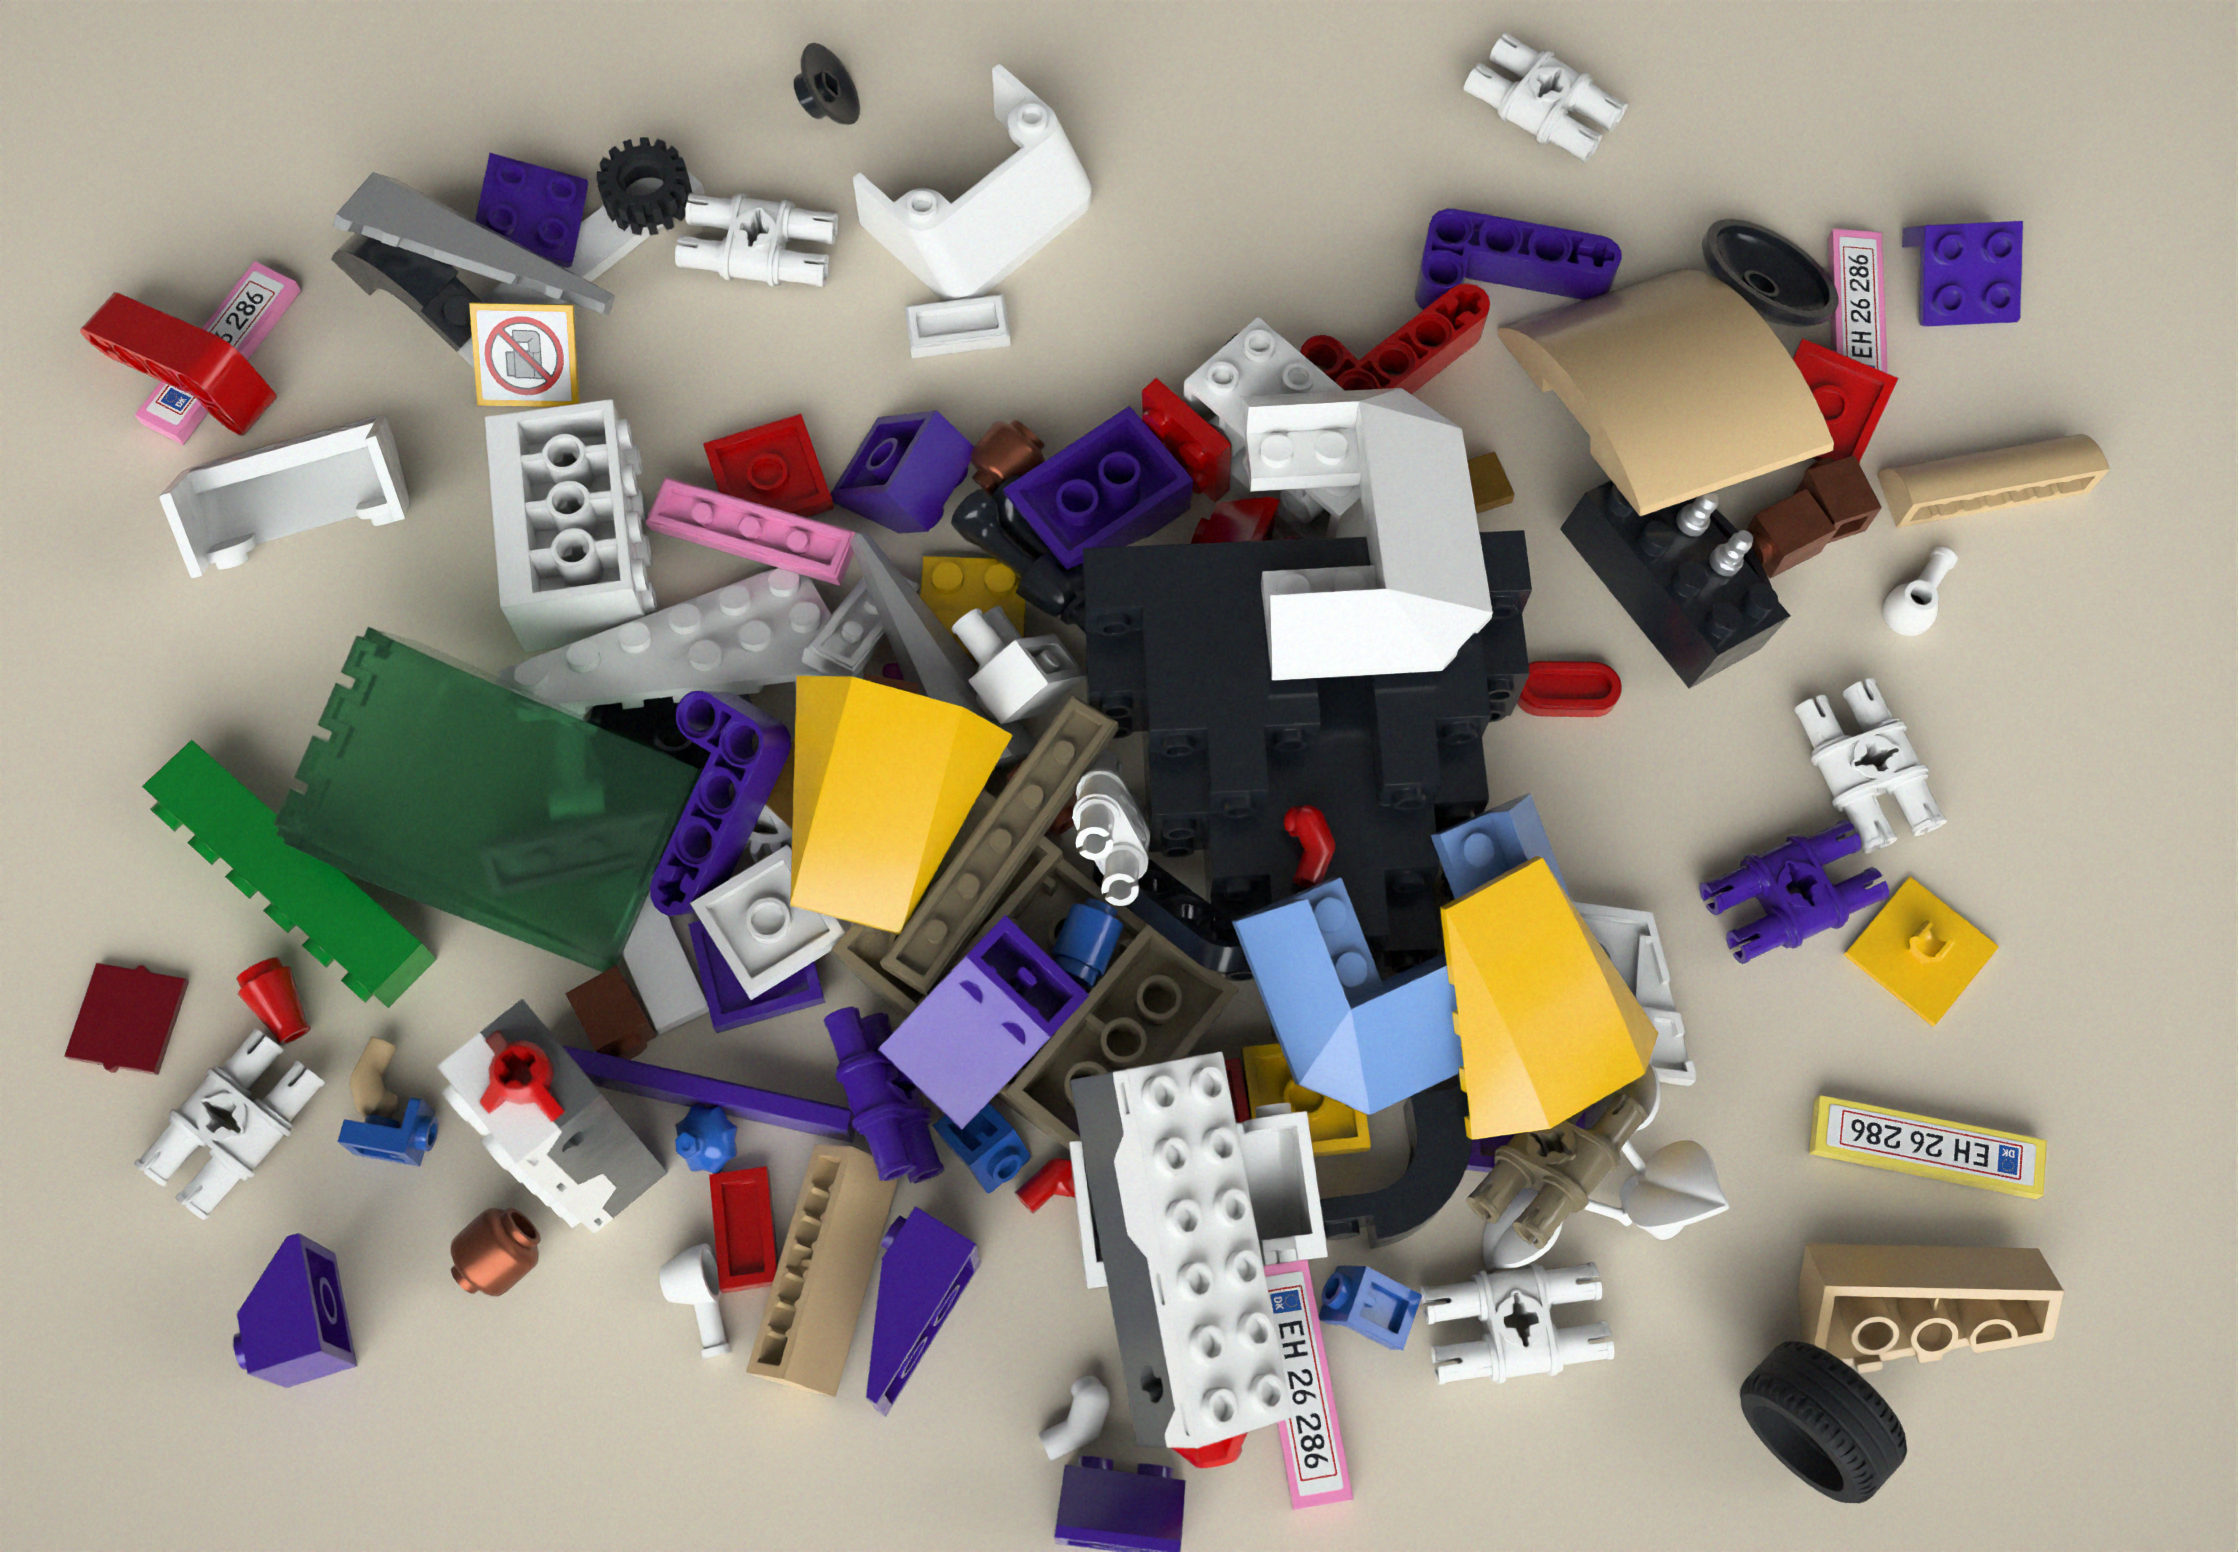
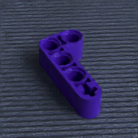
[1415,209,1622,310]
[650,690,791,916]

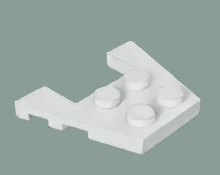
[1572,901,1696,1086]

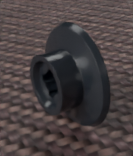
[793,43,860,125]

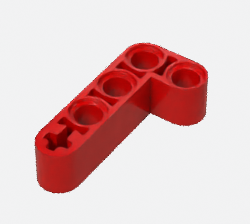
[1300,283,1491,395]
[80,292,277,436]

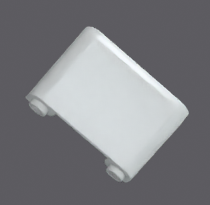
[1069,1103,1328,1289]

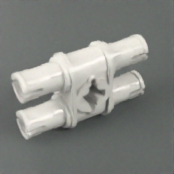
[1464,32,1628,163]
[675,193,838,287]
[1794,678,1947,853]
[1072,750,1151,906]
[134,1027,326,1221]
[1420,1262,1614,1385]

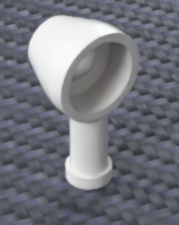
[1882,546,1958,636]
[660,1243,732,1359]

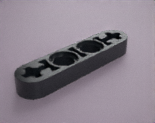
[1092,859,1246,972]

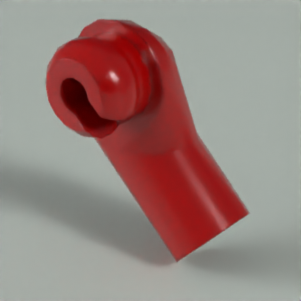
[1284,804,1336,889]
[1014,1158,1075,1214]

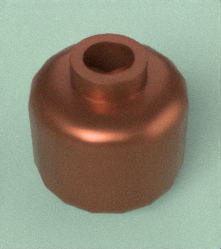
[971,419,1045,495]
[450,1207,541,1296]

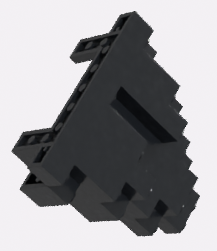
[1083,530,1532,1037]

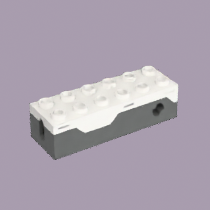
[437,999,667,1234]
[1070,1052,1292,1468]

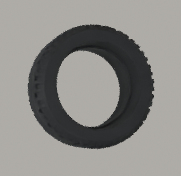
[1740,1341,1907,1504]

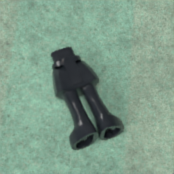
[951,474,1086,634]

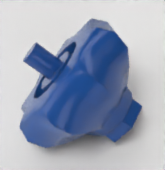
[675,1104,738,1174]

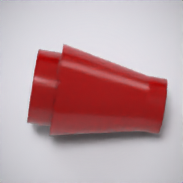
[236,957,311,1045]

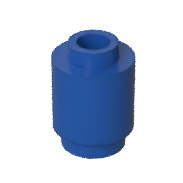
[1051,898,1124,987]

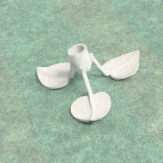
[1483,1062,1730,1273]

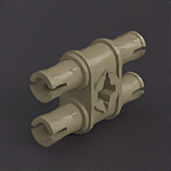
[1466,1094,1647,1249]

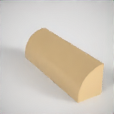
[1878,434,2110,528]
[746,1144,898,1397]

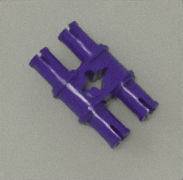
[1699,819,1889,964]
[824,1006,945,1183]

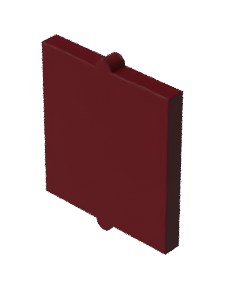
[64,963,189,1075]

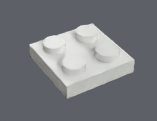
[690,845,845,1000]

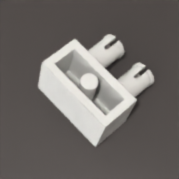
[951,606,1087,724]

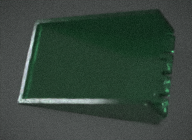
[273,627,703,972]

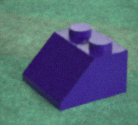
[830,410,974,533]
[233,1233,357,1388]
[1054,1456,1186,1552]

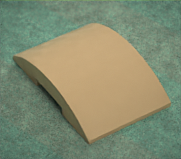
[1498,269,1834,516]

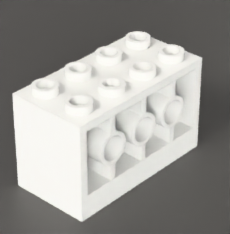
[1183,317,1366,539]
[485,399,658,652]

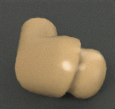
[349,1036,399,1118]

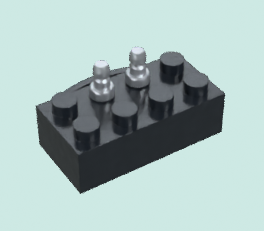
[1560,480,1791,689]

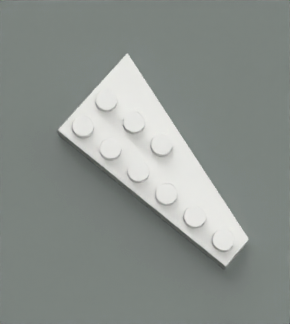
[498,567,864,722]

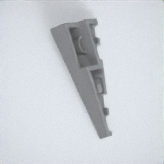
[333,172,615,315]
[850,533,1037,772]

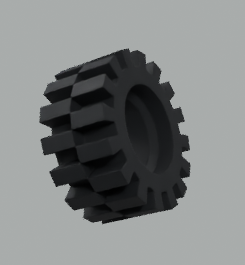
[596,137,692,235]

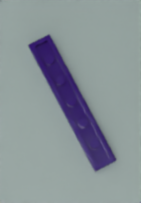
[562,1045,855,1143]

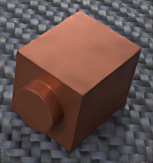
[1793,455,1882,544]
[1746,488,1836,579]
[565,966,657,1060]

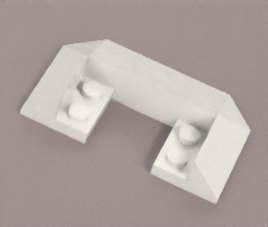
[1240,388,1493,680]

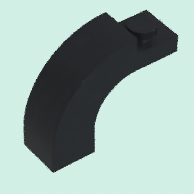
[331,233,483,352]
[1320,1088,1473,1249]

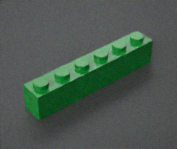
[142,740,437,1008]

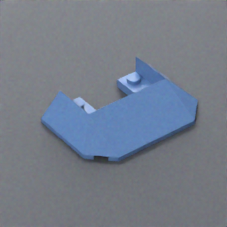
[1232,793,1572,1115]

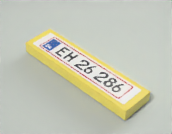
[1809,1095,2047,1199]

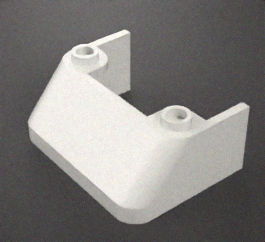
[853,63,1092,301]
[159,415,410,578]

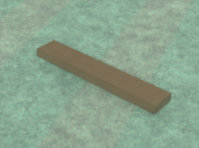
[880,694,1118,997]

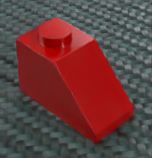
[1191,497,1280,544]

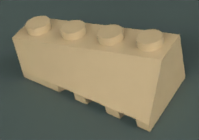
[1798,1243,2064,1374]

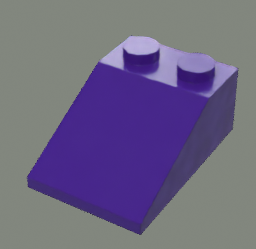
[1003,406,1193,569]
[866,1206,981,1416]

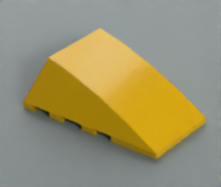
[790,676,1013,935]
[1440,856,1659,1140]

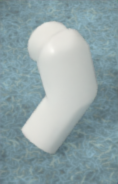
[1039,1375,1110,1461]

